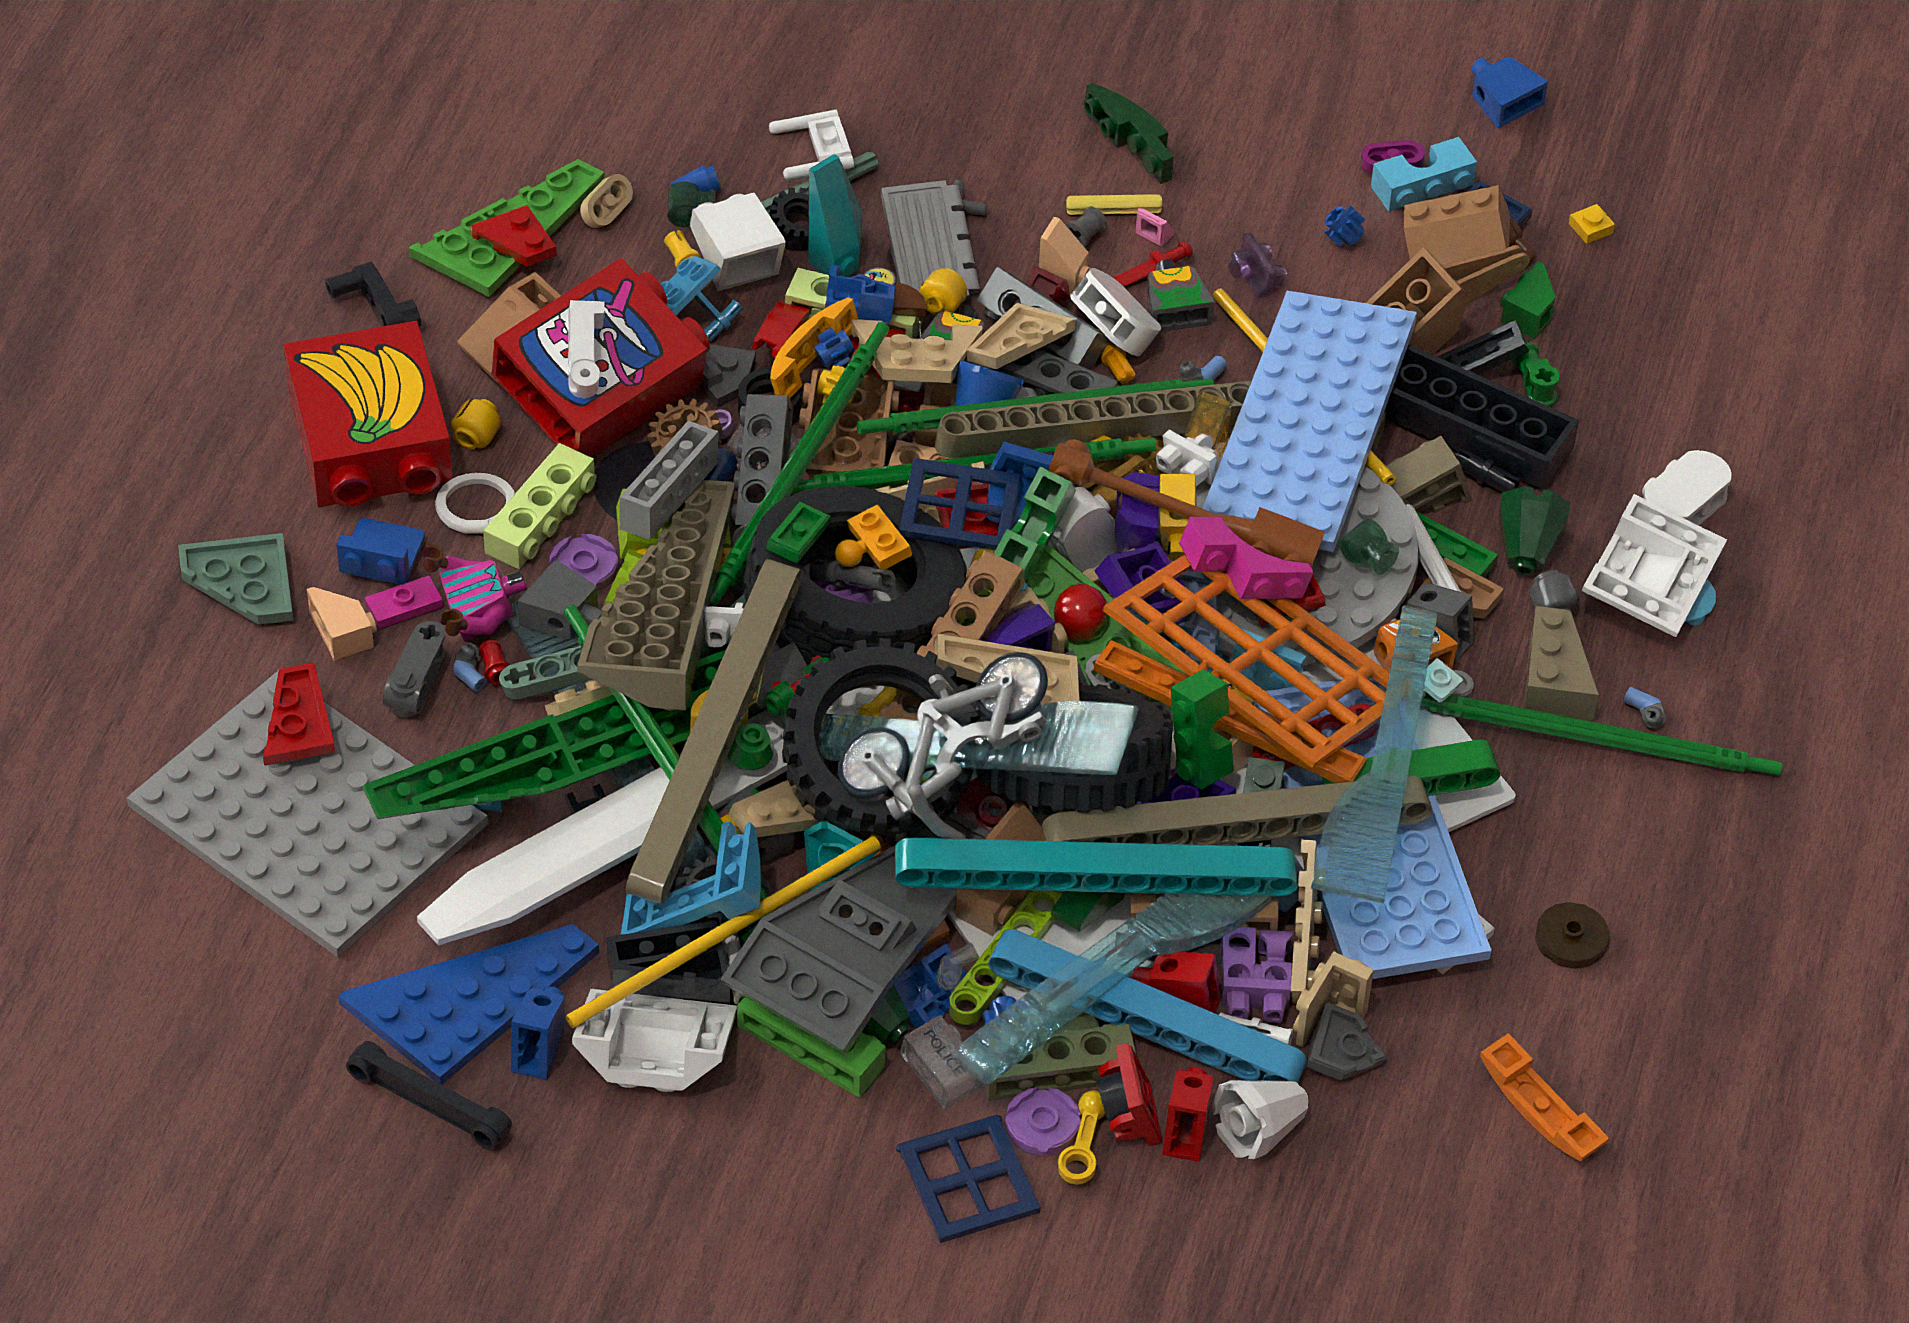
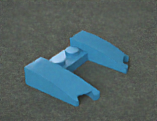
[621,822,761,935]

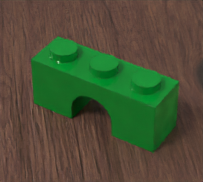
[994,467,1076,583]
[1170,669,1234,790]

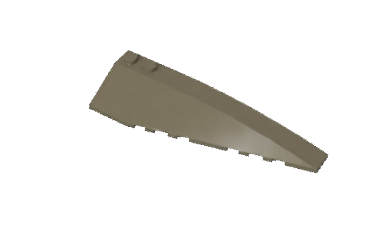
[577,480,735,711]

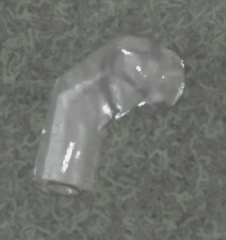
[936,942,979,990]

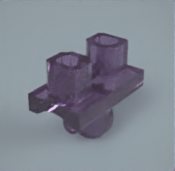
[1228,233,1287,297]

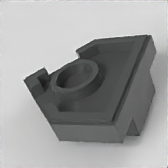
[700,344,756,407]
[1306,1002,1387,1080]

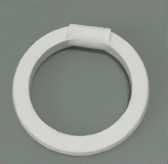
[435,473,515,534]

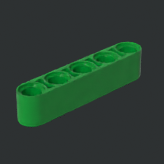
[1322,740,1501,796]

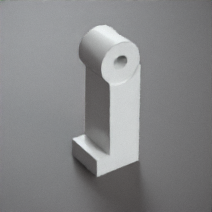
[568,300,604,399]

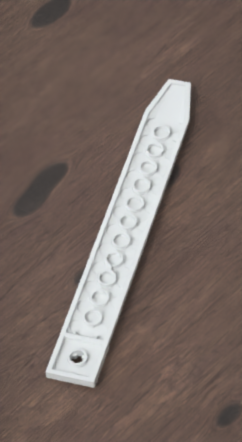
[417,686,885,945]

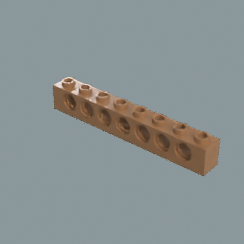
[845,550,1025,797]

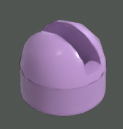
[715,409,734,439]

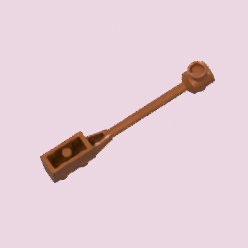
[1048,439,1325,567]

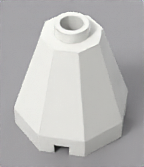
[1211,1080,1309,1159]

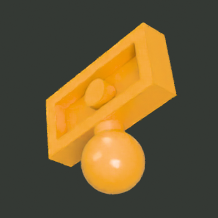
[835,504,912,570]

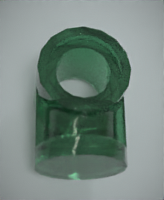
[667,181,716,227]
[1339,518,1399,575]

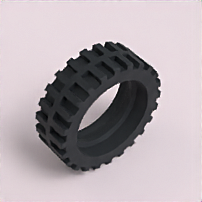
[782,638,981,843]
[976,682,1173,812]

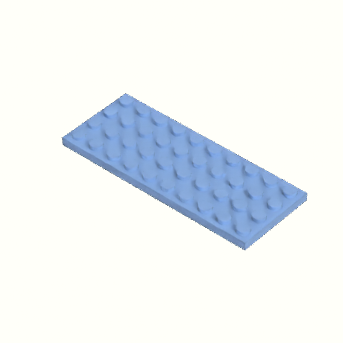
[1202,291,1417,552]
[1256,672,1491,979]

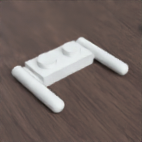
[769,109,854,181]

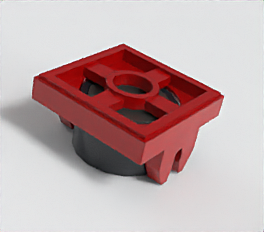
[1098,1043,1163,1146]

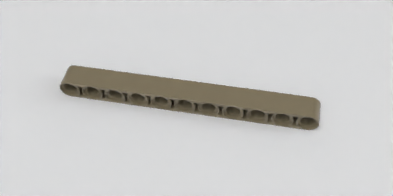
[934,381,1252,458]
[626,559,802,904]
[1042,776,1433,845]

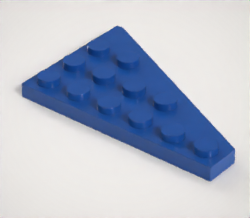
[338,924,599,1085]

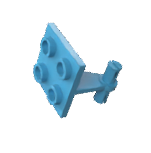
[661,255,743,342]

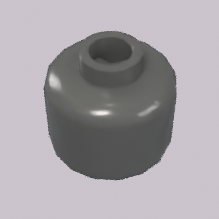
[1529,570,1579,616]

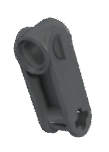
[382,621,446,717]

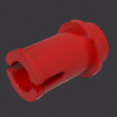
[479,640,510,685]

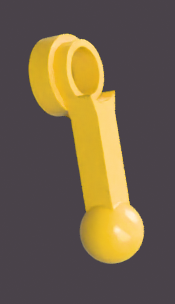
[1058,1090,1106,1185]

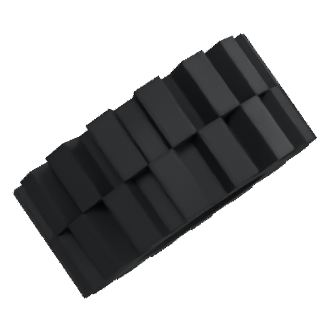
[769,187,809,251]

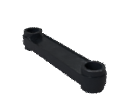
[346,1041,512,1150]

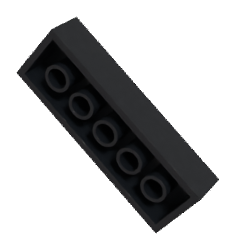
[1384,344,1579,490]

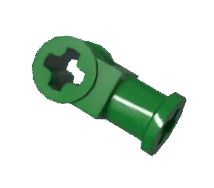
[1511,342,1560,407]

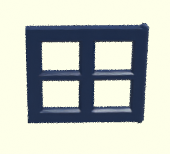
[899,458,1022,550]
[895,1115,1040,1243]

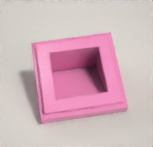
[1136,208,1174,247]

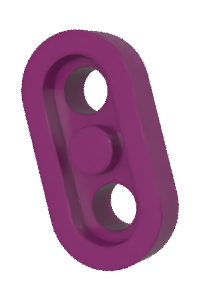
[1360,140,1425,174]

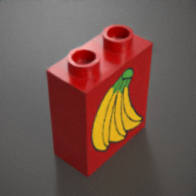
[283,321,452,508]

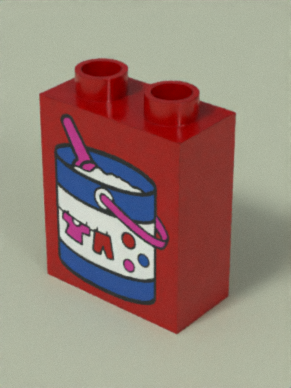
[491,258,710,458]

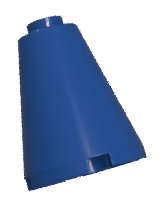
[955,360,1024,406]

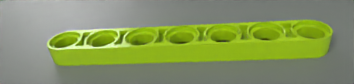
[949,890,1064,1025]

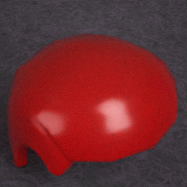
[1053,584,1108,641]

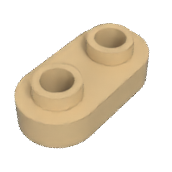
[580,174,633,228]

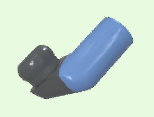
[1178,356,1227,382]
[453,642,487,692]
[1624,687,1666,728]

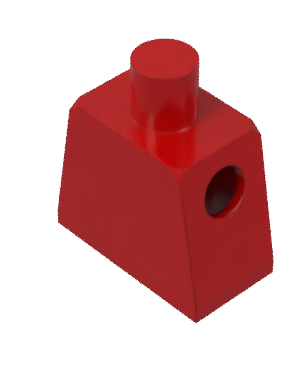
[1132,950,1221,1014]
[1162,1067,1214,1162]

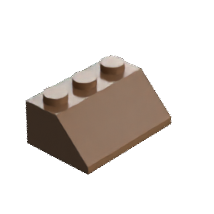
[1404,185,1510,265]
[956,801,1046,936]

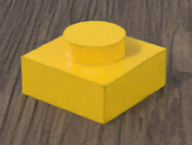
[1569,204,1615,244]

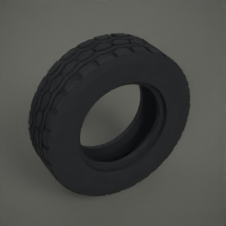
[743,486,966,664]

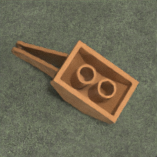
[1366,245,1530,354]

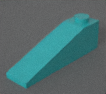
[808,154,863,277]

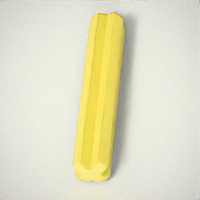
[1066,194,1162,215]

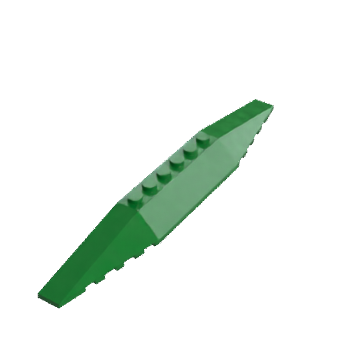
[362,643,809,819]

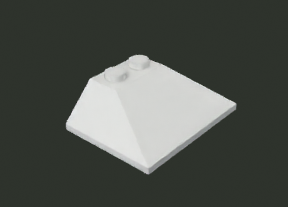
[1582,494,1727,637]
[572,989,737,1092]

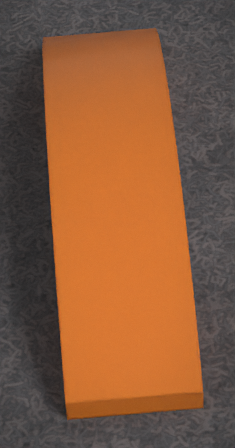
[1480,1033,1610,1161]

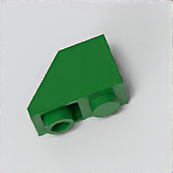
[1500,261,1555,339]

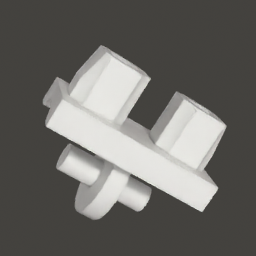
[1156,430,1217,486]
[704,602,745,647]

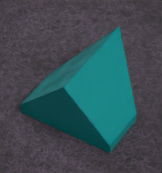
[804,821,880,892]

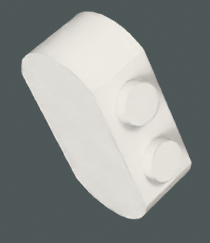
[1070,268,1161,356]
[1642,450,1731,526]
[1050,487,1117,571]

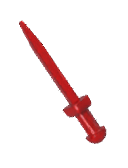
[1113,242,1193,287]

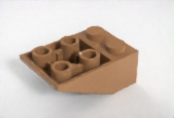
[457,272,561,383]

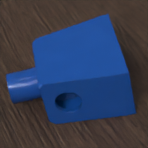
[1471,57,1548,129]
[511,986,565,1080]

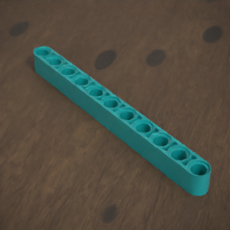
[895,838,1298,896]

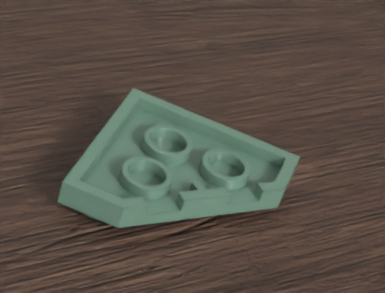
[178,533,293,625]

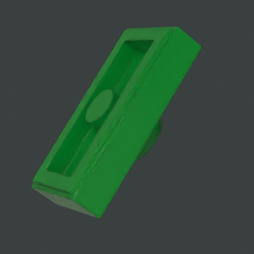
[766,502,831,564]

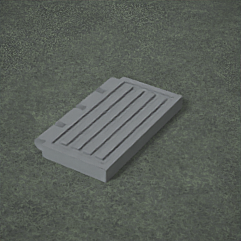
[881,180,980,302]

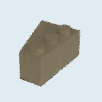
[1386,436,1472,513]
[1524,606,1599,722]

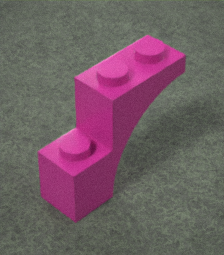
[1179,517,1314,599]

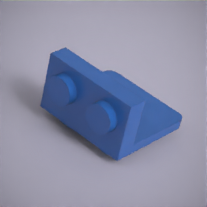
[986,442,1053,527]
[336,518,425,585]

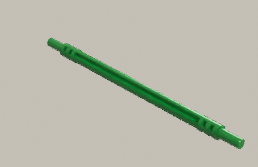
[711,322,890,607]
[857,378,1214,435]
[791,438,1156,495]
[563,605,772,915]
[1405,693,1782,776]

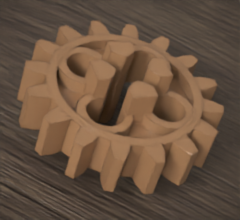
[648,399,723,456]

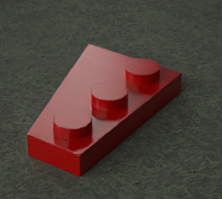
[263,662,335,766]

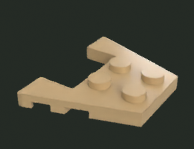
[851,319,982,383]

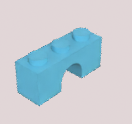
[1371,137,1477,212]

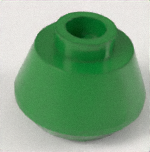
[727,723,774,770]

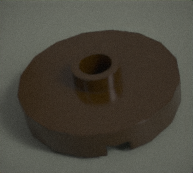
[1535,902,1609,968]

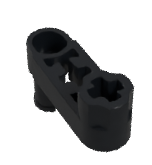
[325,261,421,327]

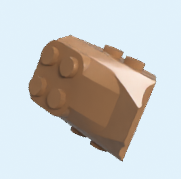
[799,368,900,479]

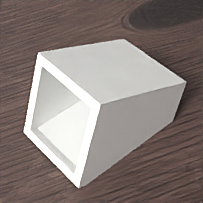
[690,192,786,292]

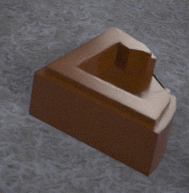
[893,283,926,317]

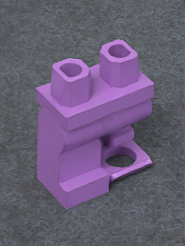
[1220,926,1293,1023]

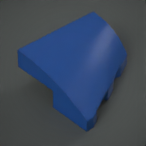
[825,265,895,323]

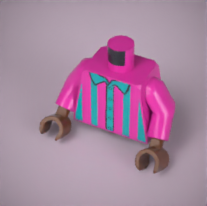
[422,544,528,642]

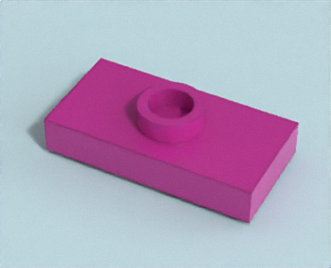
[364,575,443,629]

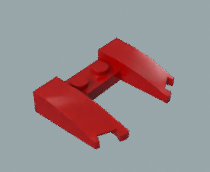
[752,301,905,379]

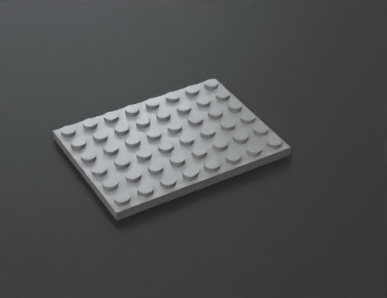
[126,670,488,957]

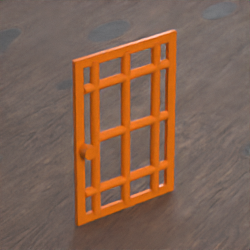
[1103,554,1415,768]

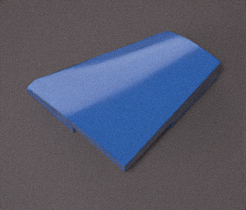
[894,943,967,1039]

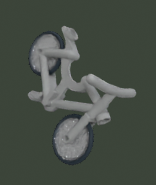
[838,652,1048,839]

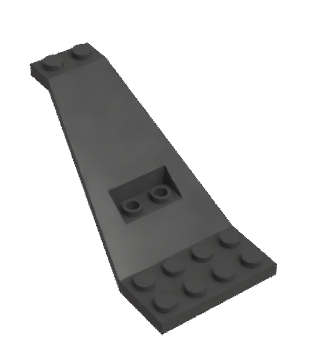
[721,811,990,1055]

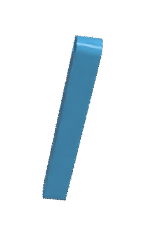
[988,929,1307,1083]

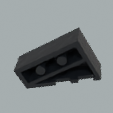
[607,920,730,1005]

